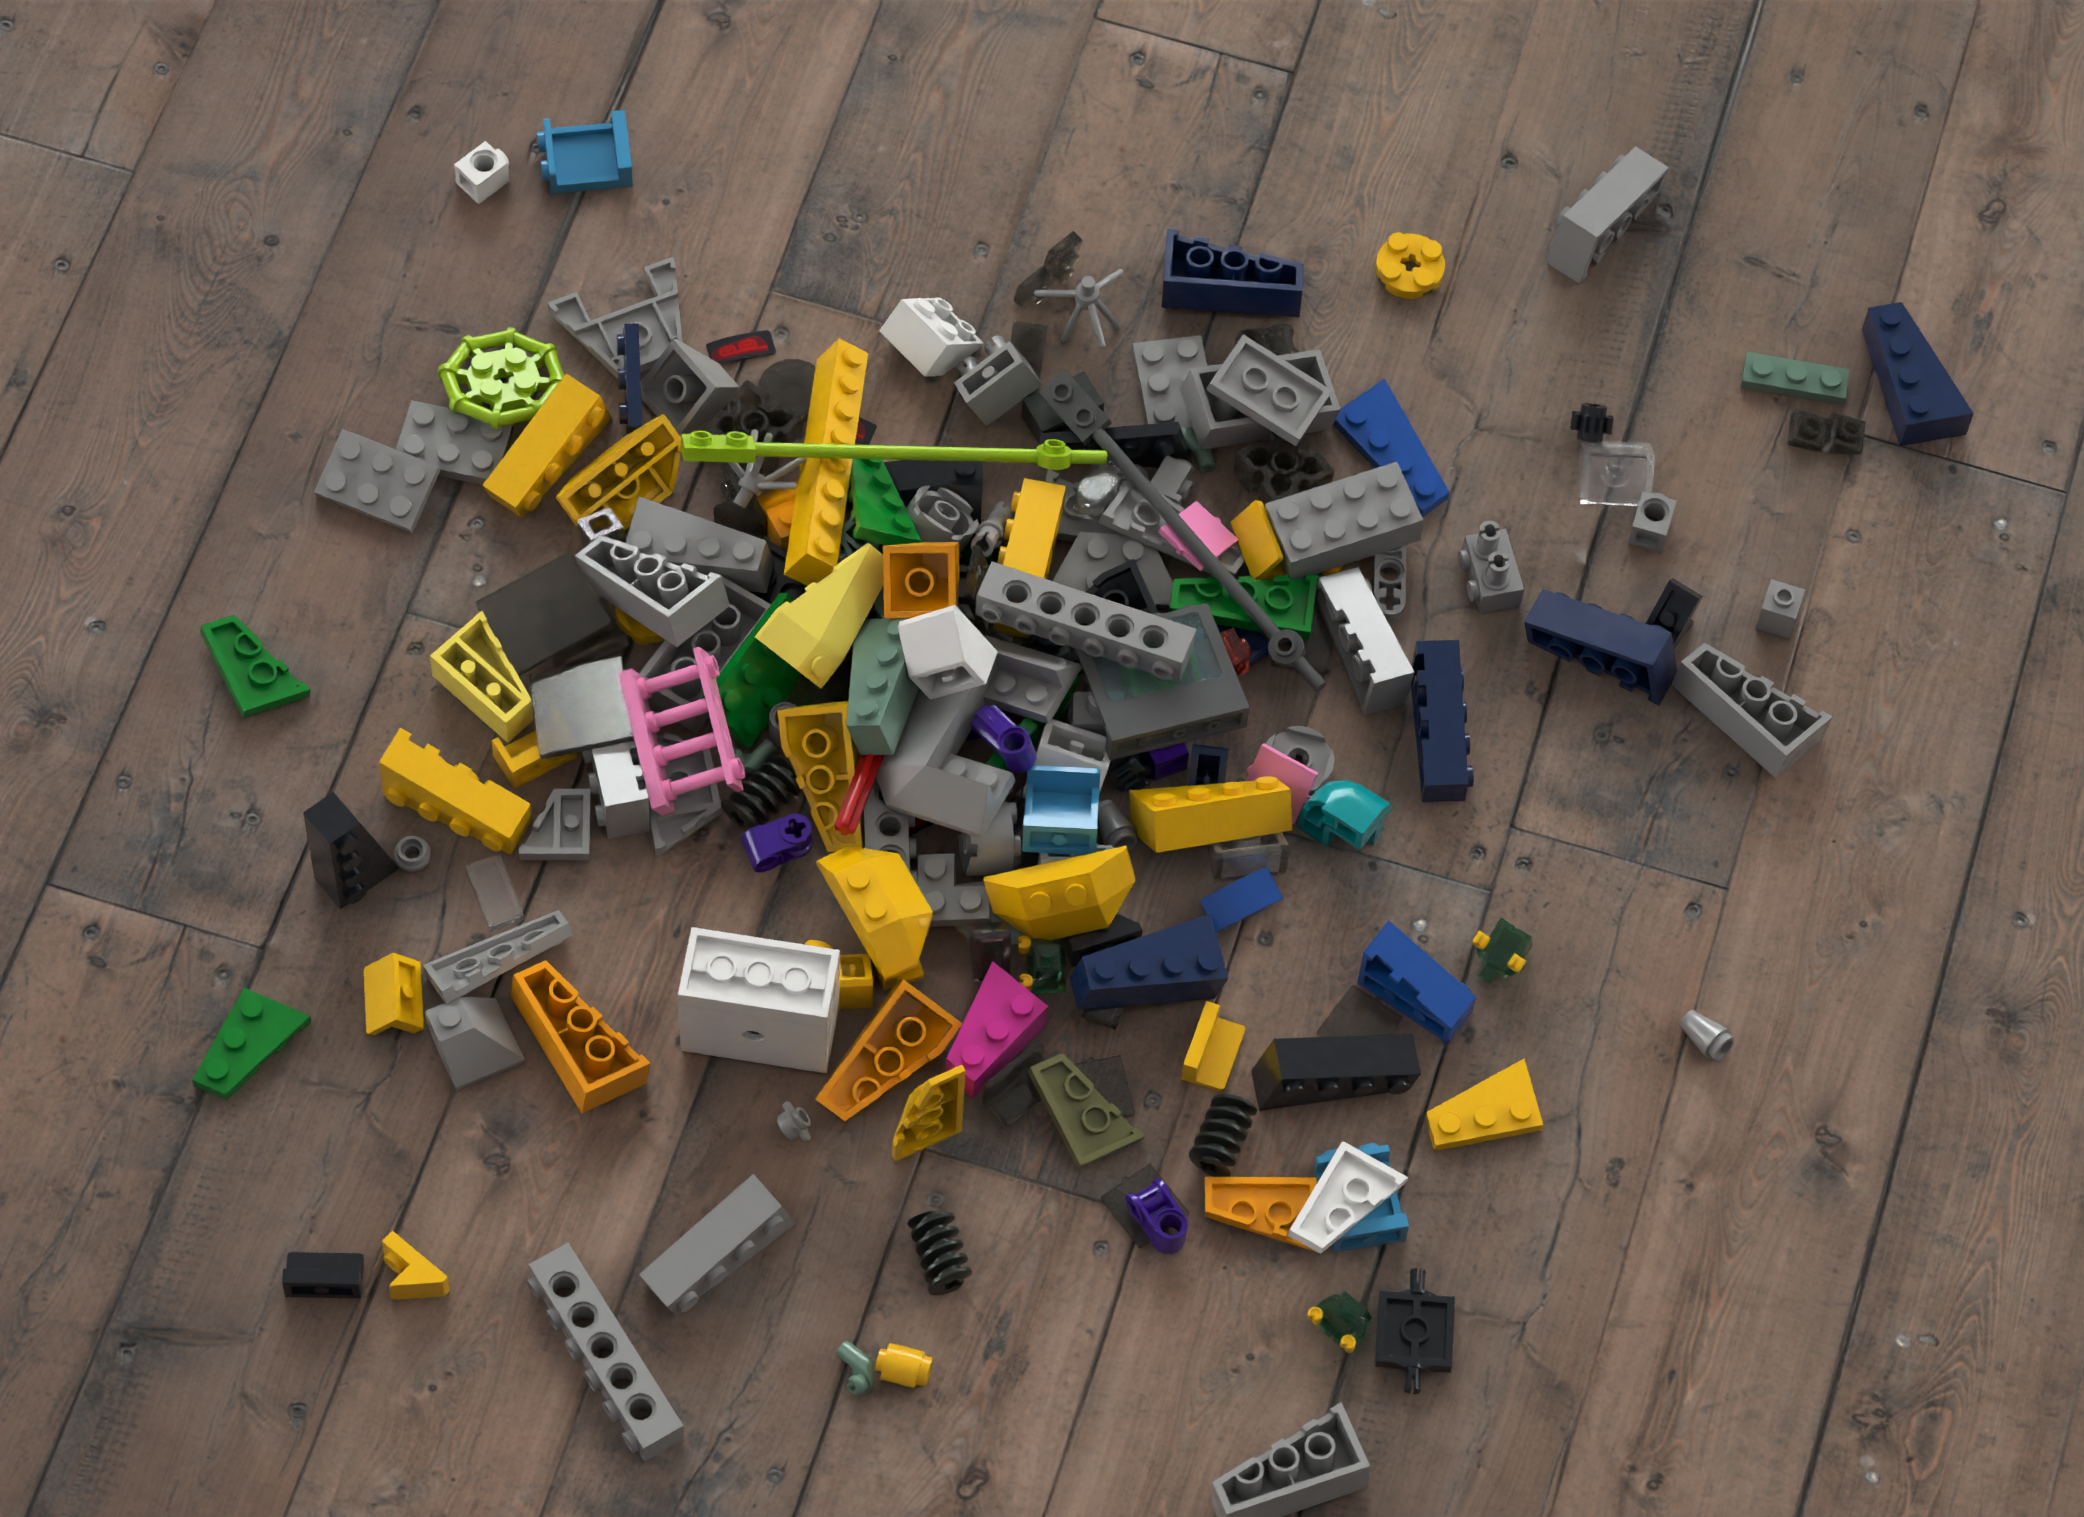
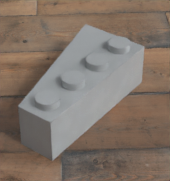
[574,689,650,839]

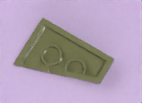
[1027,1053,1145,1169]

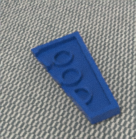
[1333,378,1449,517]

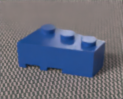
[1357,920,1476,1044]

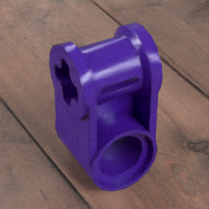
[740,813,813,873]
[1125,1178,1188,1254]

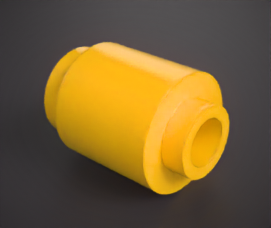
[875,1343,933,1389]

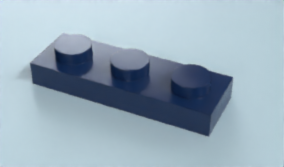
[616,323,642,434]

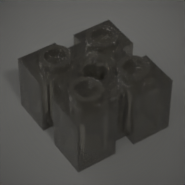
[705,379,804,477]
[1233,432,1334,508]

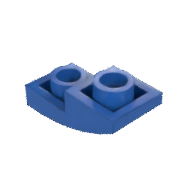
[1199,866,1284,933]

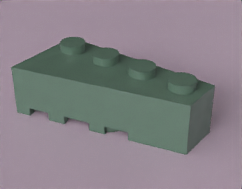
[846,618,919,755]

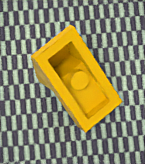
[382,1231,450,1300]

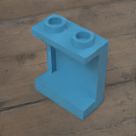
[537,110,633,194]
[1022,765,1100,855]
[1313,1143,1409,1253]

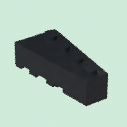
[303,792,400,909]
[1251,1034,1421,1111]

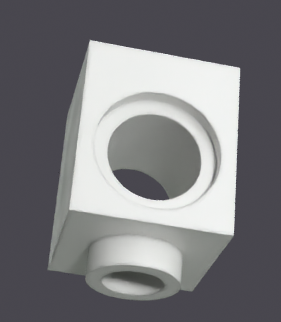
[454,141,510,204]

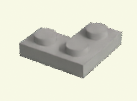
[917,853,992,927]

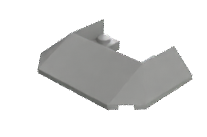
[876,635,1081,838]

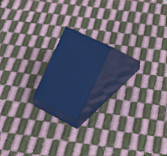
[1188,744,1229,786]

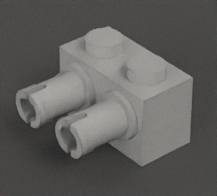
[954,335,1043,426]
[1458,521,1524,614]

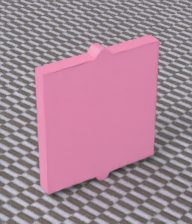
[1158,501,1239,572]
[1246,743,1319,824]

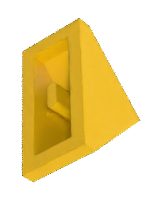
[839,954,873,1009]

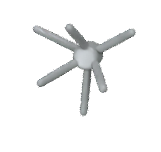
[1034,269,1124,349]
[728,429,806,509]

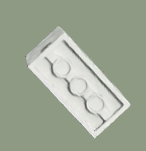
[678,927,840,1073]

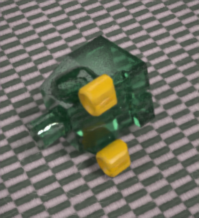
[1472,918,1533,984]
[1018,935,1066,993]
[1307,1291,1372,1353]

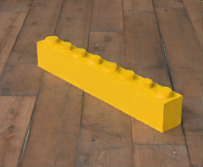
[784,338,868,586]

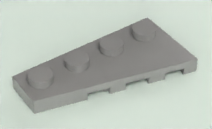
[1098,480,1245,577]
[423,910,573,1004]

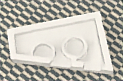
[1288,1141,1408,1254]

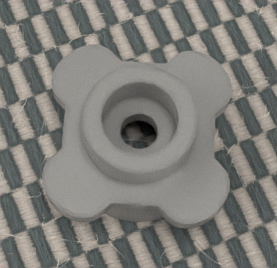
[777,1101,811,1141]

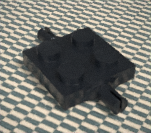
[1375,1268,1455,1394]

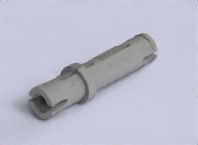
[971,501,1015,557]

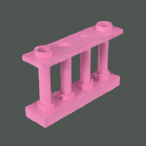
[618,647,745,816]

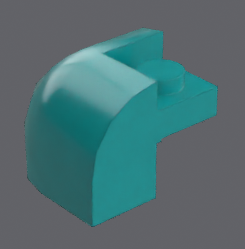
[1297,779,1392,850]

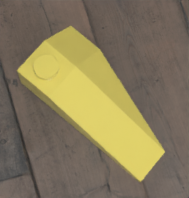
[755,543,883,689]

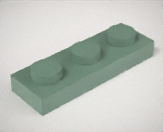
[1741,352,1850,405]

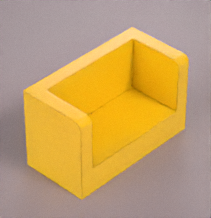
[491,708,577,789]

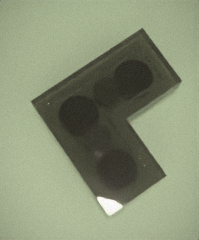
[1013,231,1083,310]

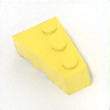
[430,611,534,743]

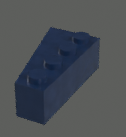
[1161,228,1304,317]
[1862,302,1974,446]
[1524,589,1677,705]
[1411,640,1474,802]
[1070,913,1228,1010]

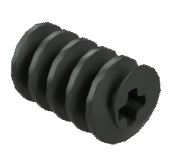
[721,755,800,829]
[1189,1094,1257,1177]
[907,1211,973,1295]

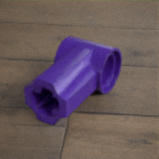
[970,705,1037,773]

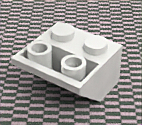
[879,297,983,377]
[898,605,998,700]
[1021,719,1110,799]

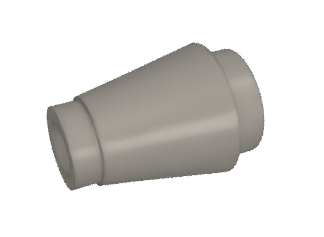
[1097,800,1137,851]
[1679,1010,1735,1061]

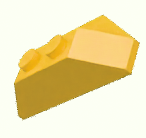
[556,414,682,535]
[816,846,933,982]
[983,846,1135,943]

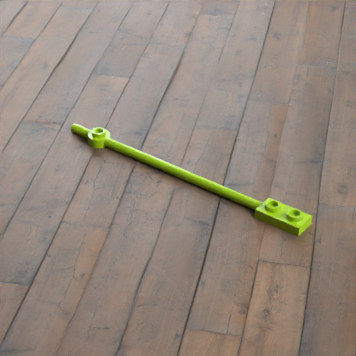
[681,431,1107,470]

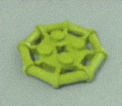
[437,327,564,430]

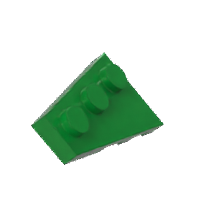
[200,615,311,719]
[192,988,311,1100]

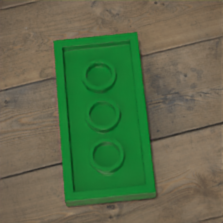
[701,593,803,749]

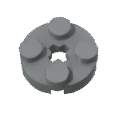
[1266,726,1335,796]

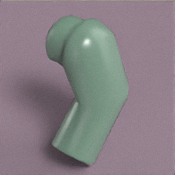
[1181,428,1216,473]
[733,740,778,774]
[837,1341,874,1396]

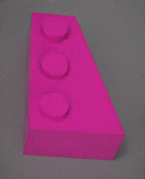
[946,961,1048,1099]

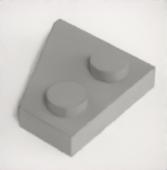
[519,789,591,860]

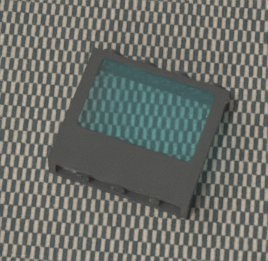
[1069,603,1250,761]

